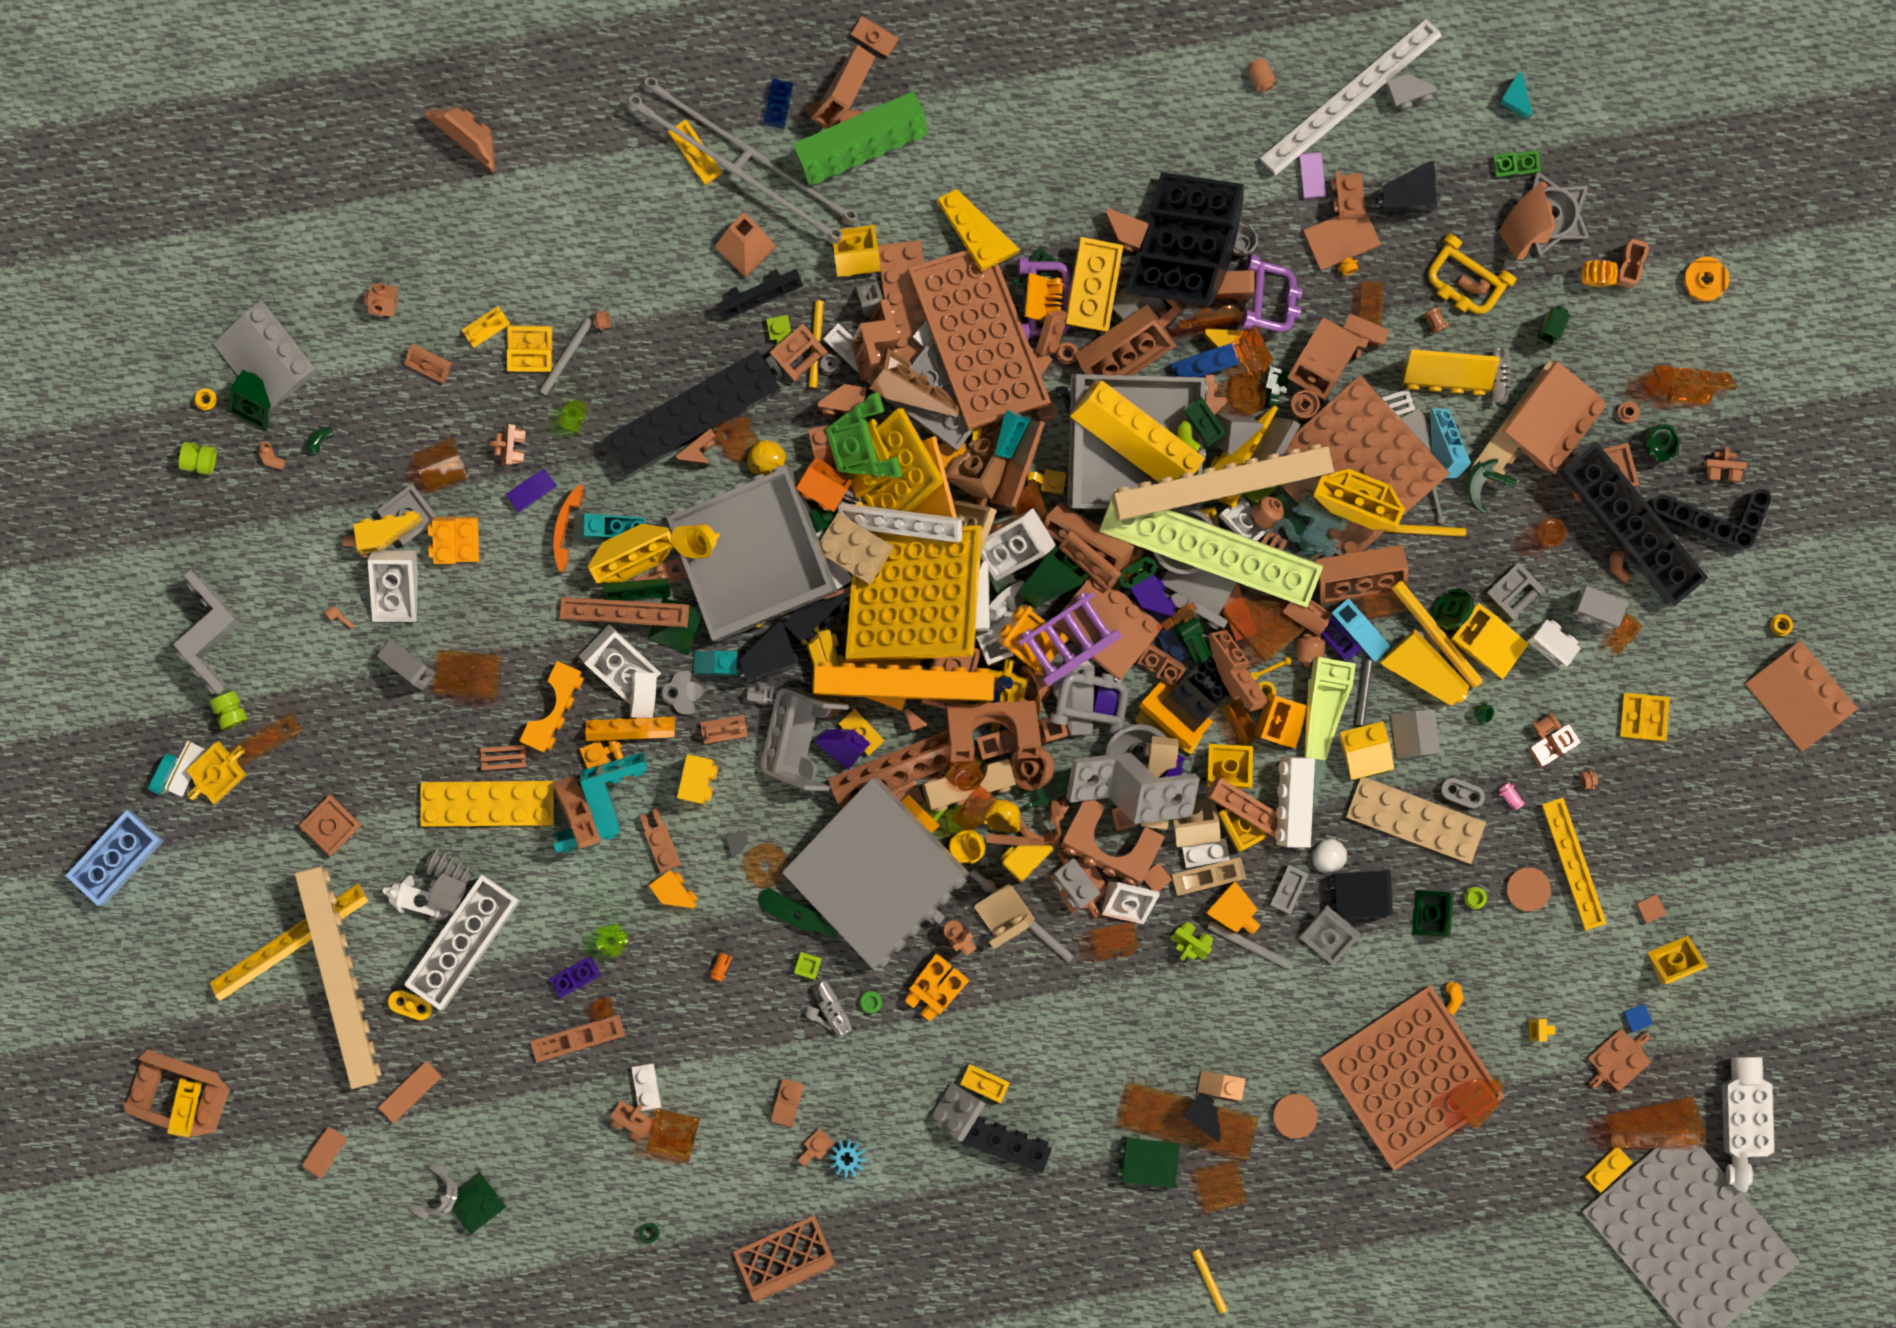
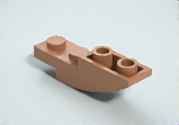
[1209,630,1269,711]
[552,776,601,849]

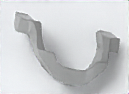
[410,1162,458,1219]

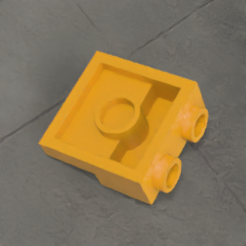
[428,517,480,564]

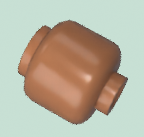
[1251,497,1284,529]
[1296,633,1325,667]

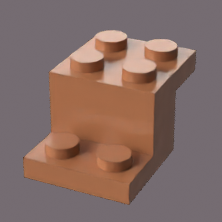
[851,299,900,382]

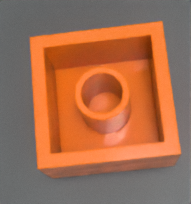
[796,457,853,512]

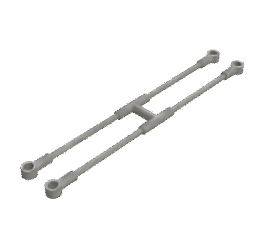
[627,77,857,244]

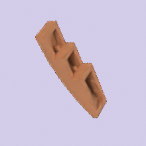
[530,1015,625,1063]

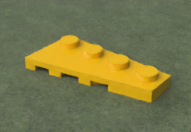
[937,189,1020,272]

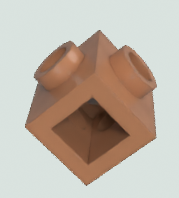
[364,283,398,317]

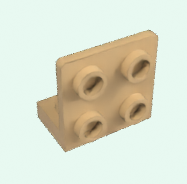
[974,883,1035,949]

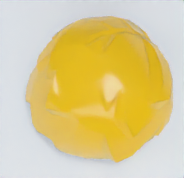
[747,440,786,476]
[983,799,1021,833]

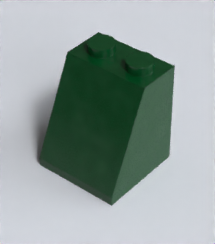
[1018,543,1090,607]

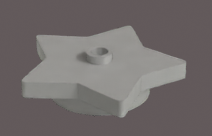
[1509,172,1589,256]

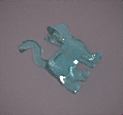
[1271,495,1349,557]

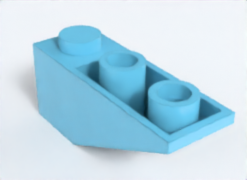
[1430,408,1471,478]
[1331,598,1392,662]

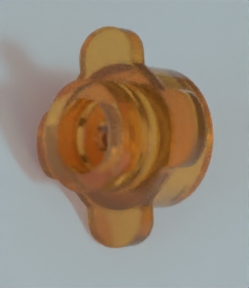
[592,998,615,1021]

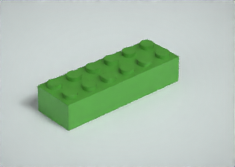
[793,91,929,186]

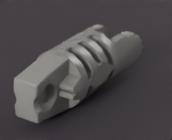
[1492,348,1511,406]
[747,685,804,706]
[813,981,852,1037]

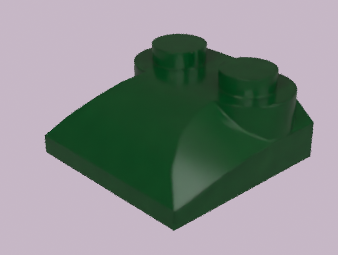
[452,1172,507,1235]

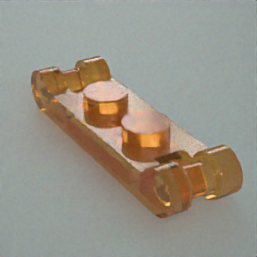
[227,712,304,768]

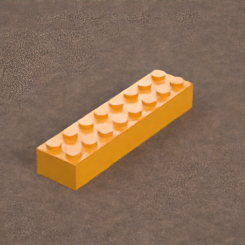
[812,662,994,702]

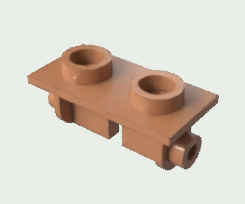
[700,715,748,744]

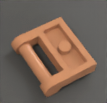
[770,324,829,382]

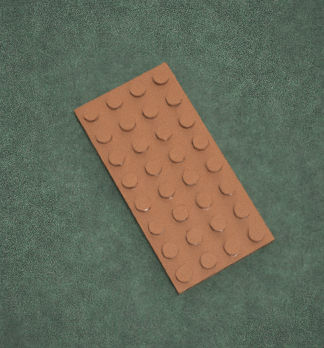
[907,250,1051,431]

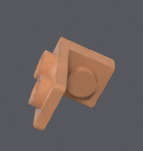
[1157,299,1182,328]

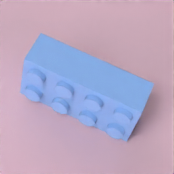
[66,810,164,906]

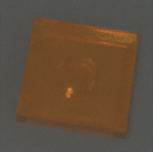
[1193,1159,1248,1214]

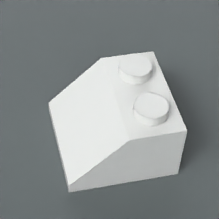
[1527,620,1581,670]

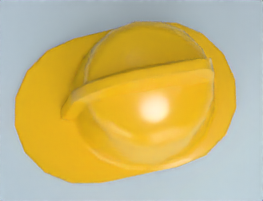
[671,523,720,558]

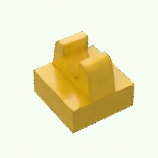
[1529,1019,1555,1042]

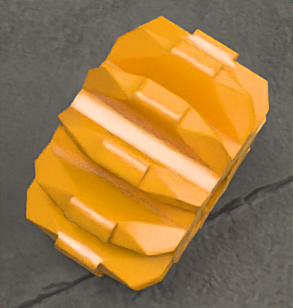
[1581,260,1619,287]

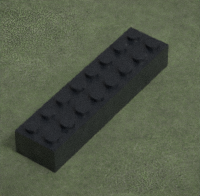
[605,350,781,478]
[1557,442,1709,606]

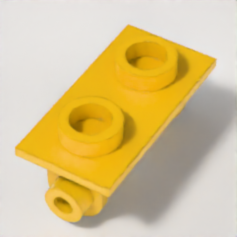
[462,306,510,348]

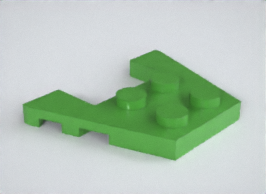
[826,392,903,478]

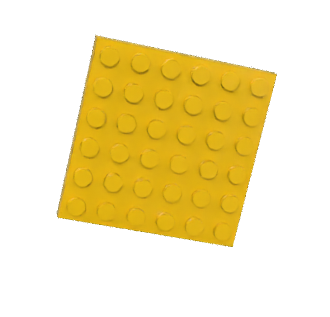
[845,525,983,661]

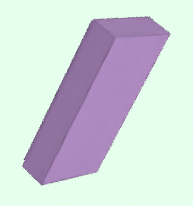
[1299,153,1326,199]

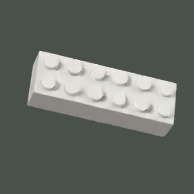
[404,875,521,1011]

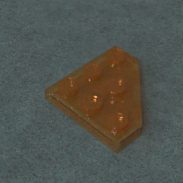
[1222,598,1307,663]

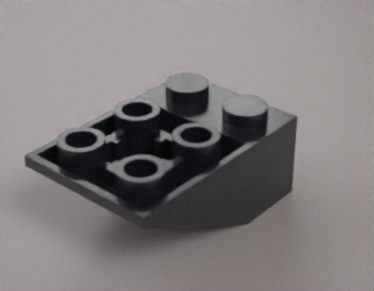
[1161,657,1230,732]

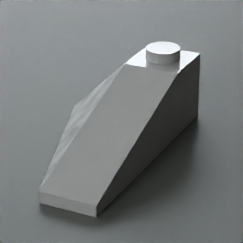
[1051,643,1094,736]

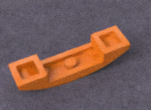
[554,485,585,573]

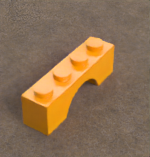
[520,661,584,753]

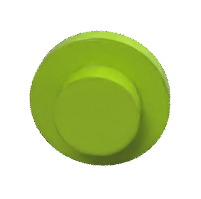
[1464,887,1487,909]

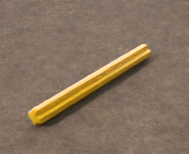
[1392,581,1483,688]

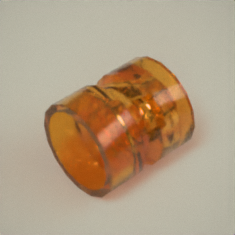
[1534,518,1567,549]
[948,755,983,791]

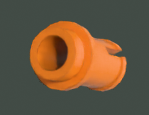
[709,952,732,982]

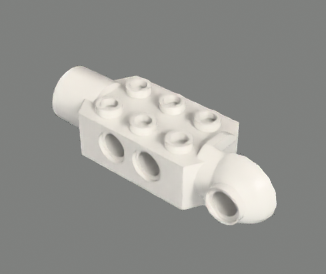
[1722,1057,1774,1193]

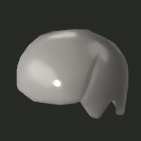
[1233,221,1258,256]

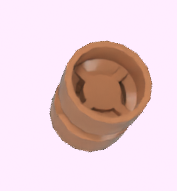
[1291,390,1321,423]

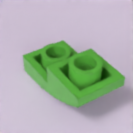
[1494,150,1541,177]

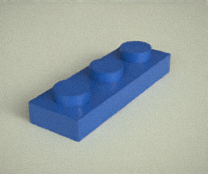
[1171,342,1241,377]

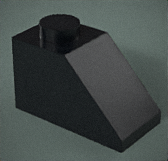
[1181,1093,1221,1143]

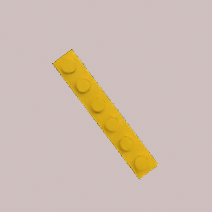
[1541,798,1607,931]

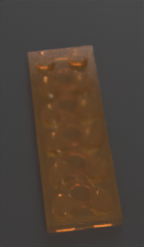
[1118,1082,1259,1161]

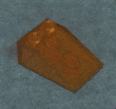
[432,650,504,701]

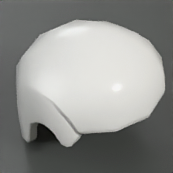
[1312,839,1347,875]

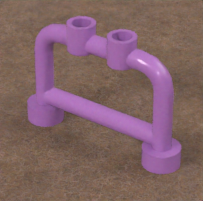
[1241,254,1302,332]
[1018,257,1072,341]

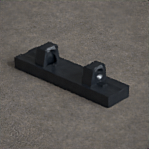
[716,269,803,321]

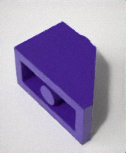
[815,729,871,770]

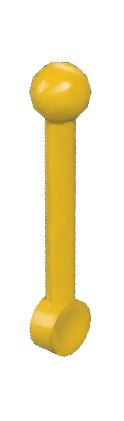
[1250,657,1293,680]

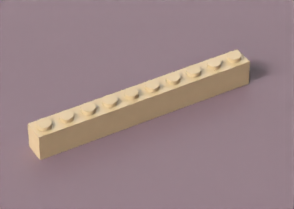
[1111,444,1334,521]
[295,865,381,1089]

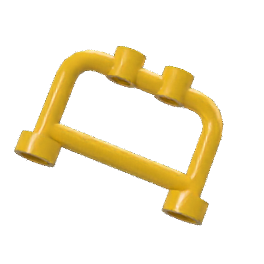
[1428,233,1517,314]

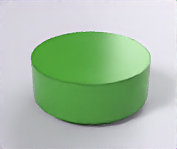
[860,991,882,1013]

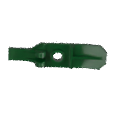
[758,888,839,939]

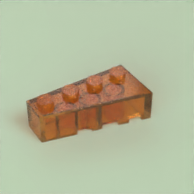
[1606,1096,1706,1148]

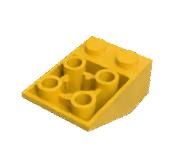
[1450,603,1529,680]

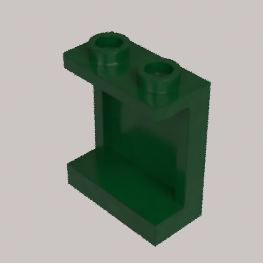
[1117,1137,1180,1188]

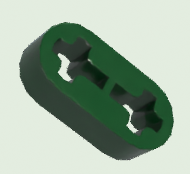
[1117,557,1157,588]

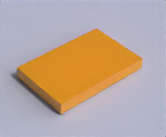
[1138,680,1213,750]

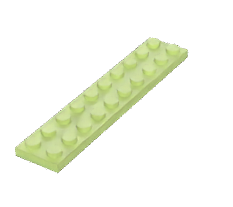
[1099,489,1323,607]

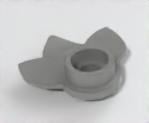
[661,671,705,715]

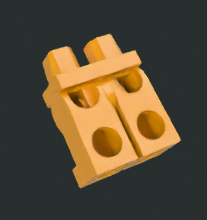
[905,953,970,1021]

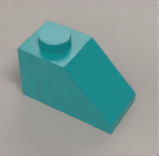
[694,651,739,675]

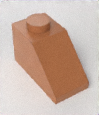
[1106,208,1149,253]
[808,425,837,469]

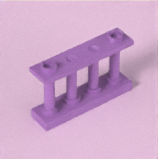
[1017,592,1122,687]

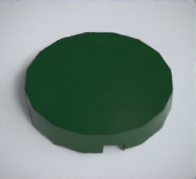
[1432,588,1474,630]

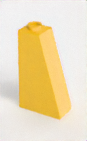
[1381,629,1469,706]

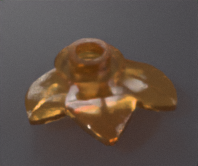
[717,417,760,461]

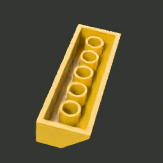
[1070,380,1205,483]

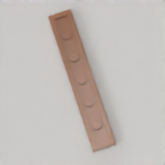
[559,597,689,627]

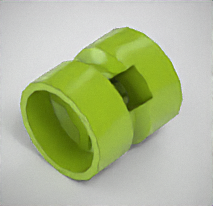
[179,442,217,475]
[209,691,248,731]

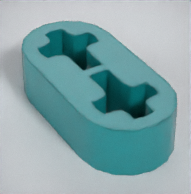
[148,753,178,795]

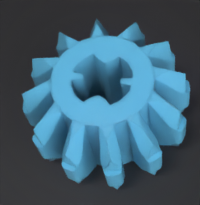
[828,1139,866,1178]

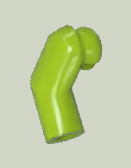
[1178,421,1200,452]

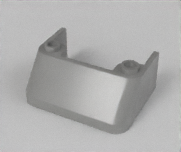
[761,688,849,791]

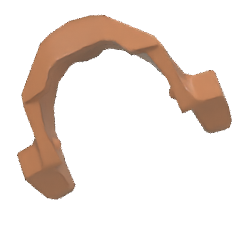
[1017,800,1064,847]

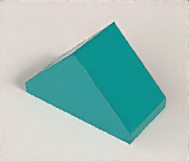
[1499,72,1533,119]

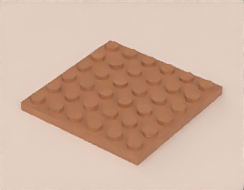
[1281,374,1450,554]
[1319,985,1505,1171]

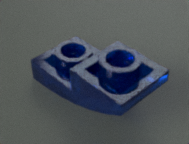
[764,78,794,129]

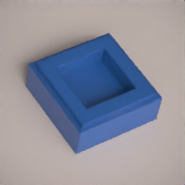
[1623,1003,1653,1033]

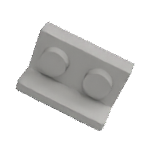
[1052,858,1101,910]

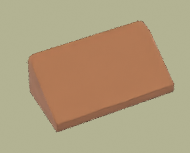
[1342,314,1389,348]
[1283,599,1332,636]

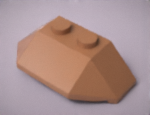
[424,107,496,173]

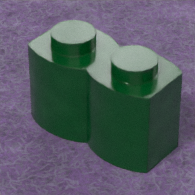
[1536,306,1571,345]

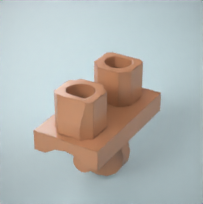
[488,424,525,466]
[1703,446,1747,483]
[943,920,976,956]
[610,1100,655,1141]

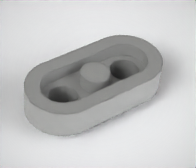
[1441,778,1485,808]

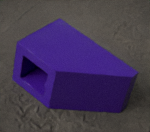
[1130,575,1176,617]

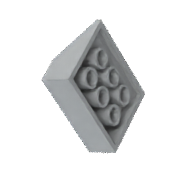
[213,300,319,410]

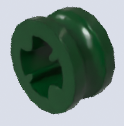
[639,1222,660,1243]

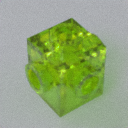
[596,923,629,958]

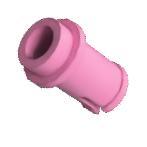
[1498,782,1525,811]

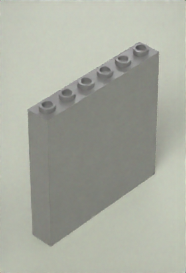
[1067,374,1208,511]
[666,466,838,642]
[782,778,969,968]

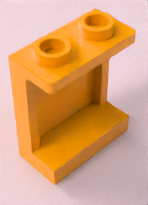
[996,604,1068,673]

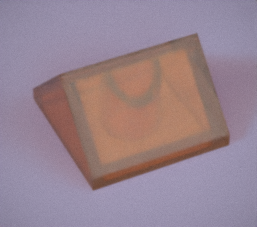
[412,437,469,494]

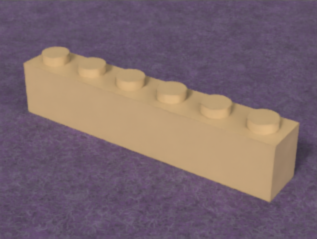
[1469,361,1553,484]

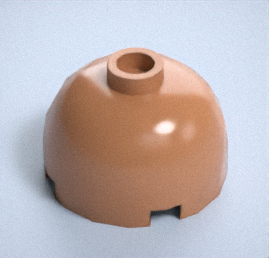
[1010,747,1055,791]

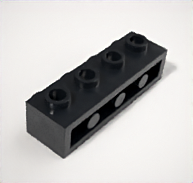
[959,1116,1052,1173]

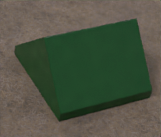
[1412,890,1454,937]

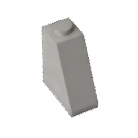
[377,639,436,690]

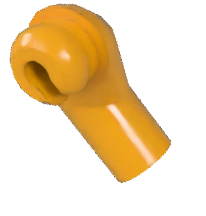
[1445,981,1464,1016]

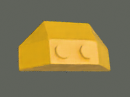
[1314,469,1405,530]
[588,524,674,583]

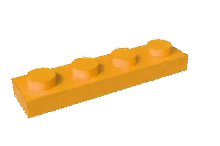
[585,716,675,741]

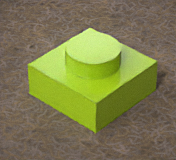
[794,952,822,980]

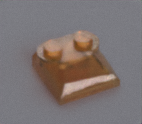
[646,1108,700,1163]

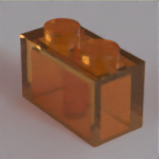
[1090,922,1140,960]

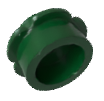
[1474,702,1494,723]

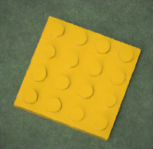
[863,408,944,512]

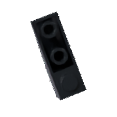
[783,593,850,646]

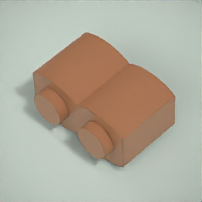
[1616,239,1649,289]

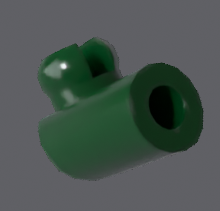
[306,426,334,455]

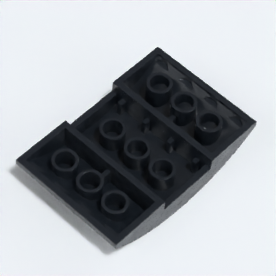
[1126,172,1244,306]

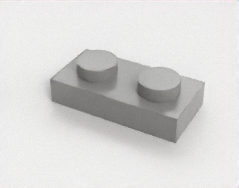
[1270,865,1309,914]

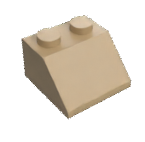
[1171,796,1221,847]

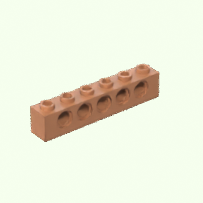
[828,730,962,810]

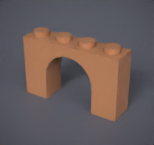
[946,700,1041,762]
[1060,800,1165,887]

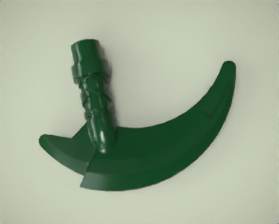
[1467,458,1517,513]

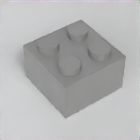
[1571,586,1629,632]

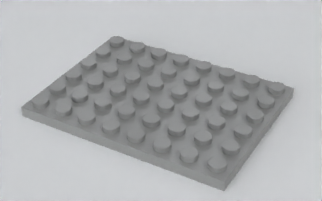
[1581,1125,1800,1328]

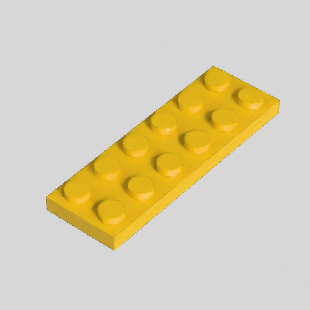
[421,781,554,827]

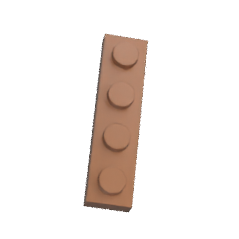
[1206,777,1278,837]

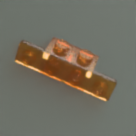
[1652,365,1738,405]

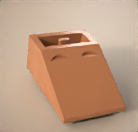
[1287,317,1362,400]

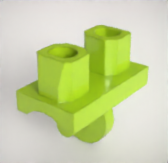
[1170,921,1213,961]

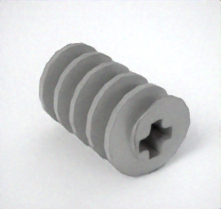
[424,848,474,886]

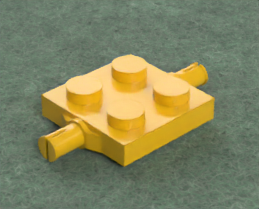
[978,658,1029,733]
[186,741,247,804]

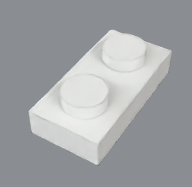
[1182,838,1230,868]
[632,1063,661,1111]

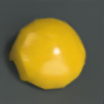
[949,830,985,864]

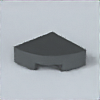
[765,355,784,380]
[726,830,748,857]

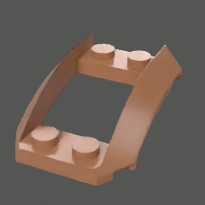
[123,1049,230,1137]

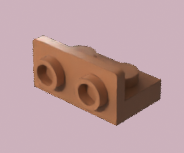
[1331,171,1366,219]

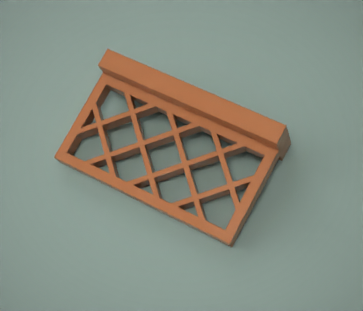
[733,1215,837,1302]

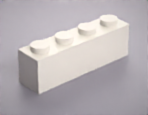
[1275,756,1315,847]

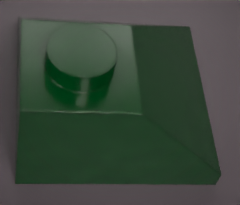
[227,370,271,431]
[648,598,704,655]

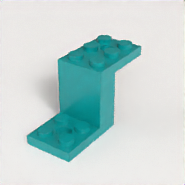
[553,752,647,853]

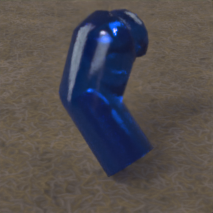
[989,676,1013,703]

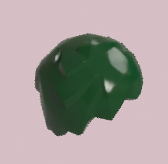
[1643,423,1680,462]

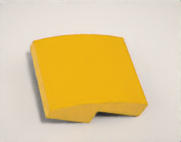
[507,325,552,372]
[1620,693,1670,742]

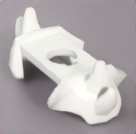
[382,875,457,922]

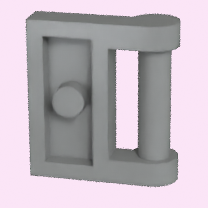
[1486,563,1546,622]

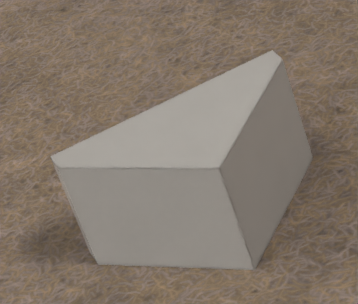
[856,281,883,319]

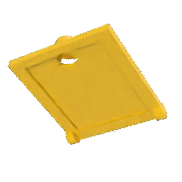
[846,419,890,499]

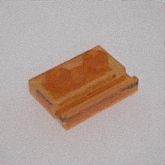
[1234,326,1273,380]

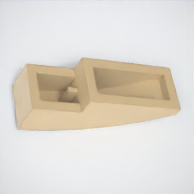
[1172,857,1246,896]

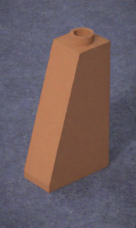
[811,45,875,129]
[1215,270,1254,299]

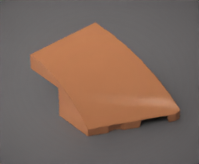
[1499,182,1556,260]

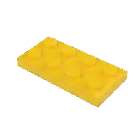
[1065,237,1123,332]

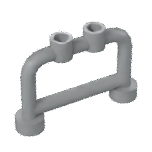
[1049,669,1128,734]

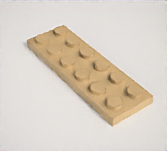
[1345,777,1486,864]

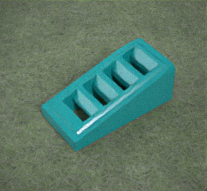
[995,410,1030,459]

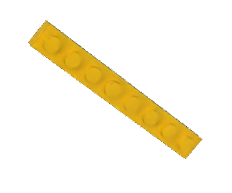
[210,883,368,1001]

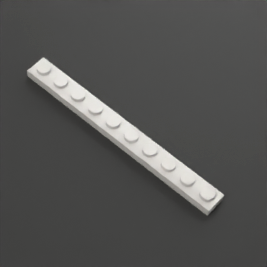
[1261,19,1441,175]

